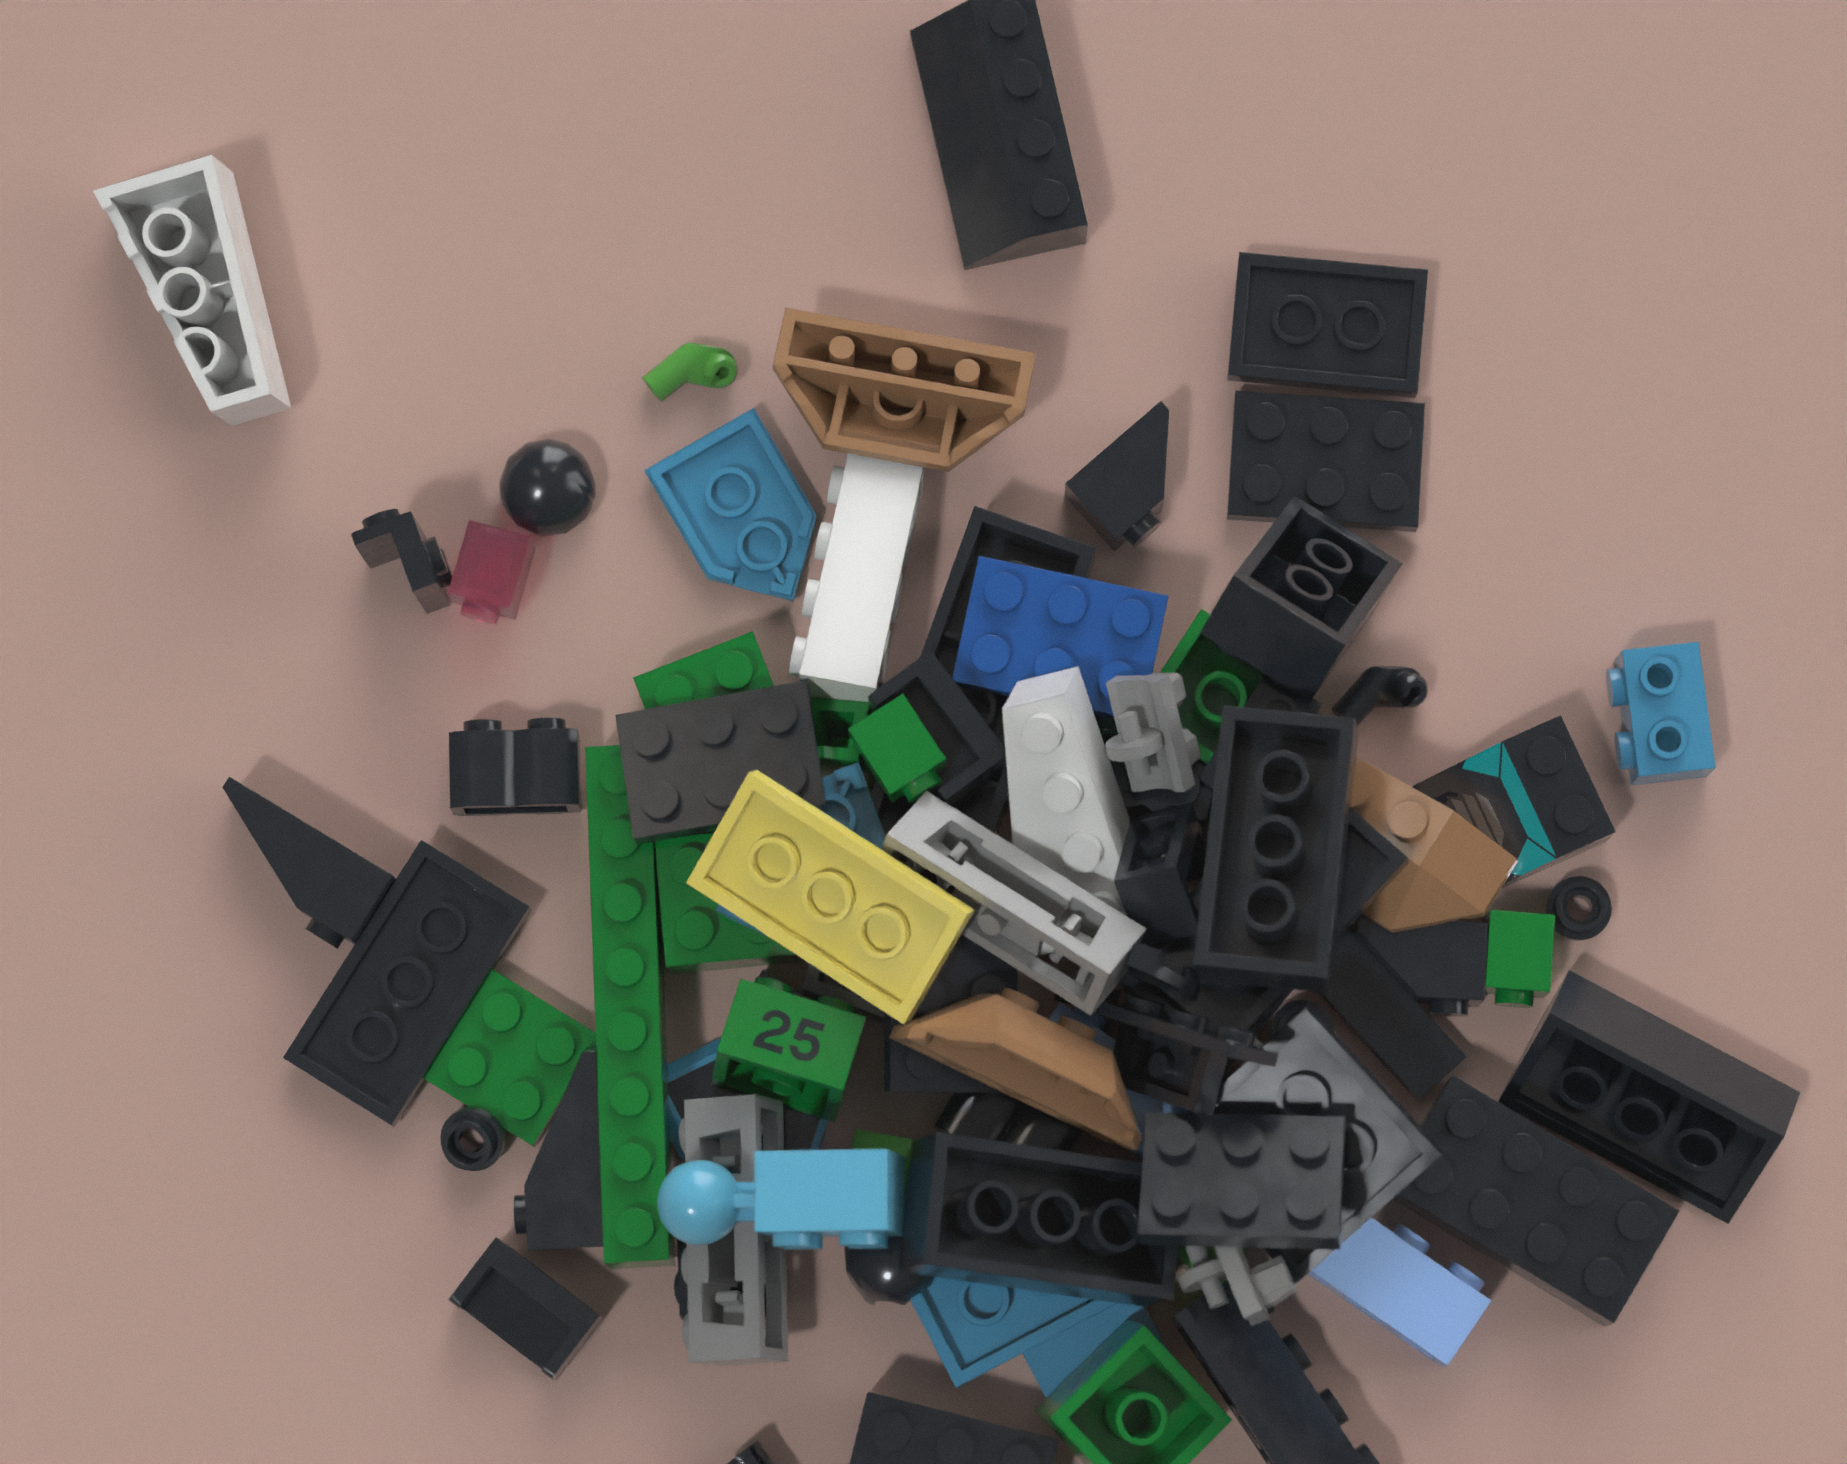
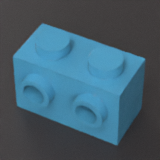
[1606,642,1716,785]

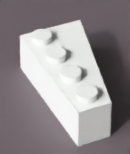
[93,155,291,426]
[789,454,924,702]
[1002,667,1130,955]

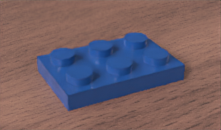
[952,556,1169,719]

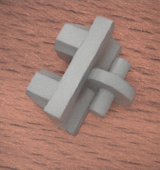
[1105,673,1201,792]
[1178,1246,1297,1326]

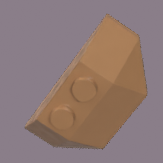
[773,307,1036,472]
[1351,756,1518,933]
[889,988,1142,1150]

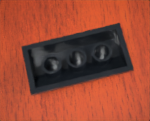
[910,0,1088,270]
[1498,970,1800,1224]
[1170,1280,1379,1464]

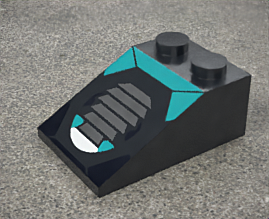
[1412,715,1616,889]

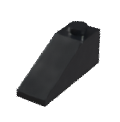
[222,777,396,949]
[514,1046,603,1250]

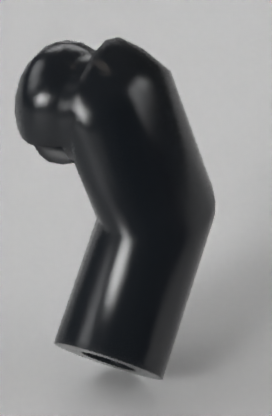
[1331,666,1428,727]

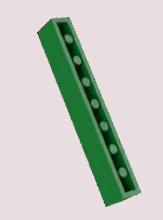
[585,745,676,1269]

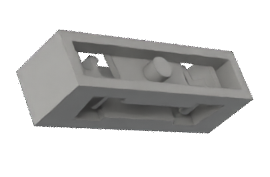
[881,791,1147,1016]
[679,1094,788,1366]

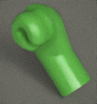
[642,343,738,402]

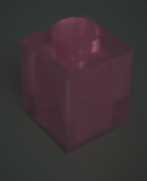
[448,520,536,624]

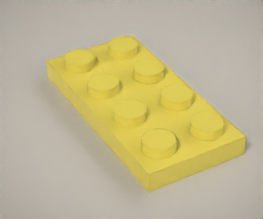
[686,770,975,1024]

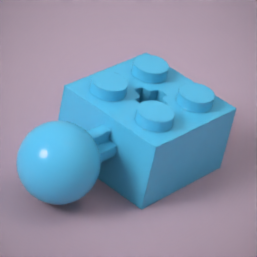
[657,1149,905,1250]

